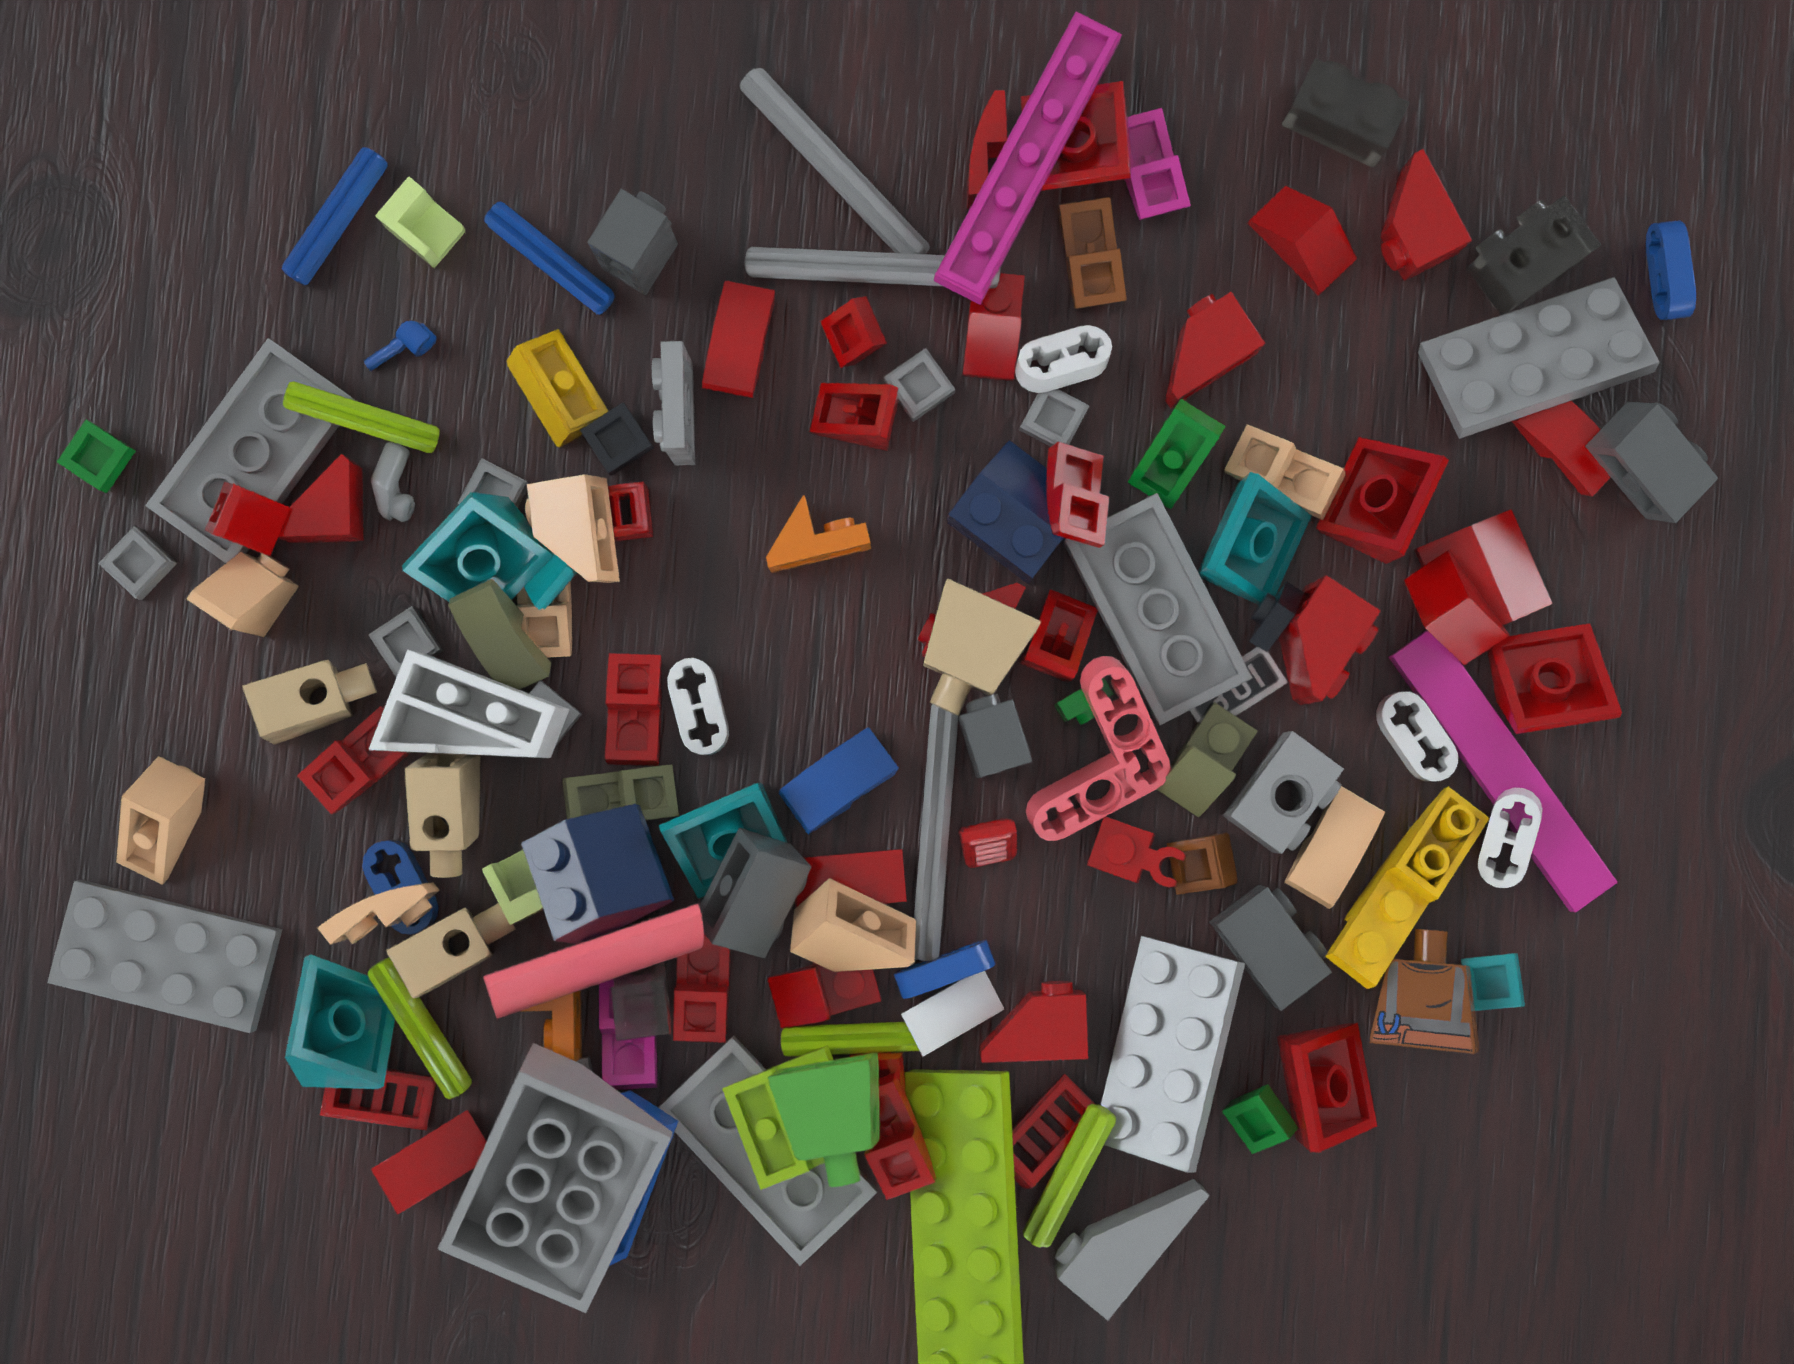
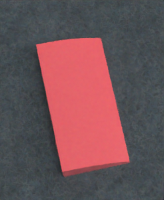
[484,904,704,1019]

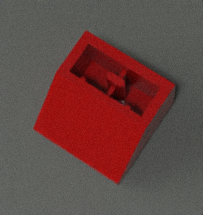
[1279,575,1381,705]

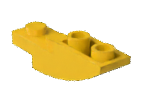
[1325,786,1490,989]

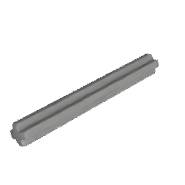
[740,68,930,254]
[745,247,1000,288]
[914,704,958,961]

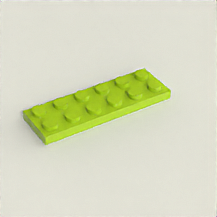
[905,1069,1024,1364]

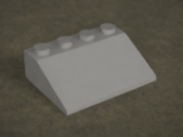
[438,1043,673,1313]

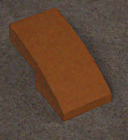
[1057,197,1127,308]

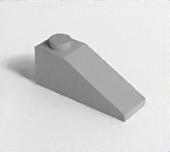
[1054,1179,1210,1321]

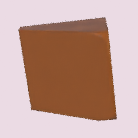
[1167,832,1238,895]

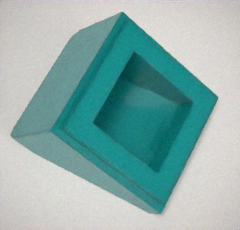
[524,554,577,610]

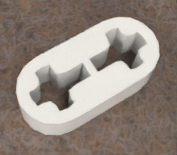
[1015,325,1112,393]
[667,658,729,755]
[1376,692,1458,781]
[1478,787,1543,888]

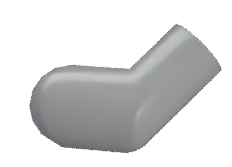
[371,442,415,522]

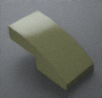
[448,579,551,690]
[562,764,679,820]

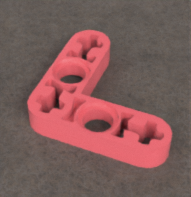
[1026,656,1171,841]

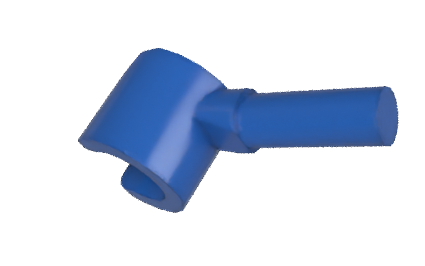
[364,321,437,371]

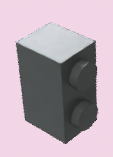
[587,189,678,296]
[1585,402,1718,523]
[958,693,1032,778]
[699,828,811,958]
[1209,885,1332,1011]

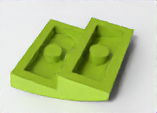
[722,1045,833,1190]

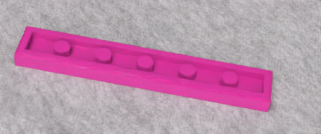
[934,11,1122,305]
[1388,630,1618,913]

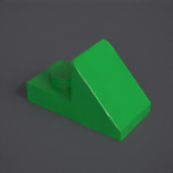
[1128,399,1226,509]

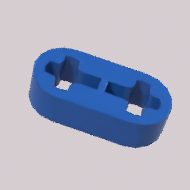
[1646,220,1696,320]
[362,840,439,935]
[893,940,996,999]

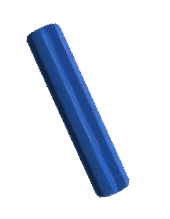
[282,147,387,285]
[484,201,615,315]

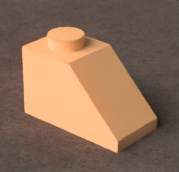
[525,474,620,583]
[187,552,299,637]
[116,756,205,885]
[790,878,916,972]

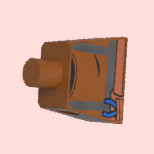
[1370,929,1479,1054]

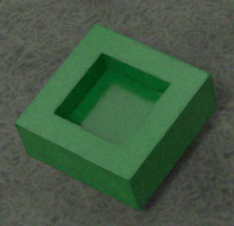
[57,419,136,493]
[1054,678,1113,725]
[1222,1084,1299,1154]

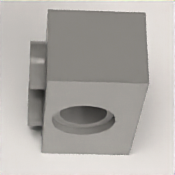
[1222,731,1344,854]

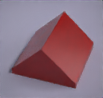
[1316,437,1449,564]
[1277,1023,1377,1152]

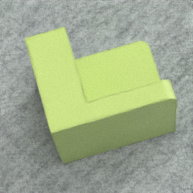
[375,177,465,268]
[482,850,544,925]

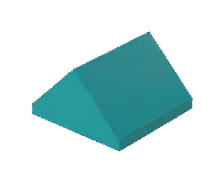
[1198,472,1312,604]
[402,492,554,602]
[659,783,788,898]
[285,954,395,1089]

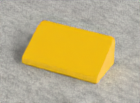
[507,329,609,447]

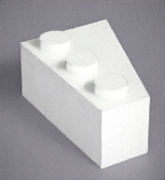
[368,650,570,758]

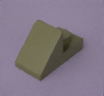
[1156,702,1258,817]

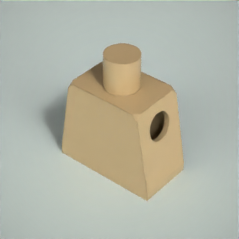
[923,579,1041,716]
[242,660,377,745]
[405,753,480,878]
[386,903,516,998]

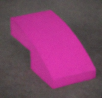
[1125,108,1191,220]
[599,975,657,1090]

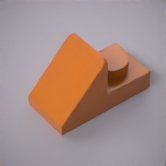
[766,495,871,573]
[522,990,582,1062]

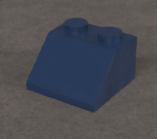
[947,440,1064,584]
[521,804,674,944]

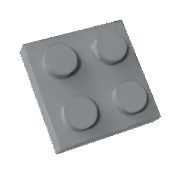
[652,341,695,465]

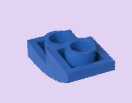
[778,727,899,835]

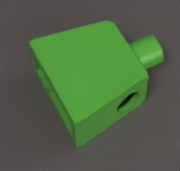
[768,1052,880,1187]

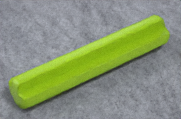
[282,381,440,453]
[368,957,472,1099]
[781,1022,920,1056]
[1023,1104,1116,1248]

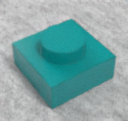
[1461,953,1525,1011]

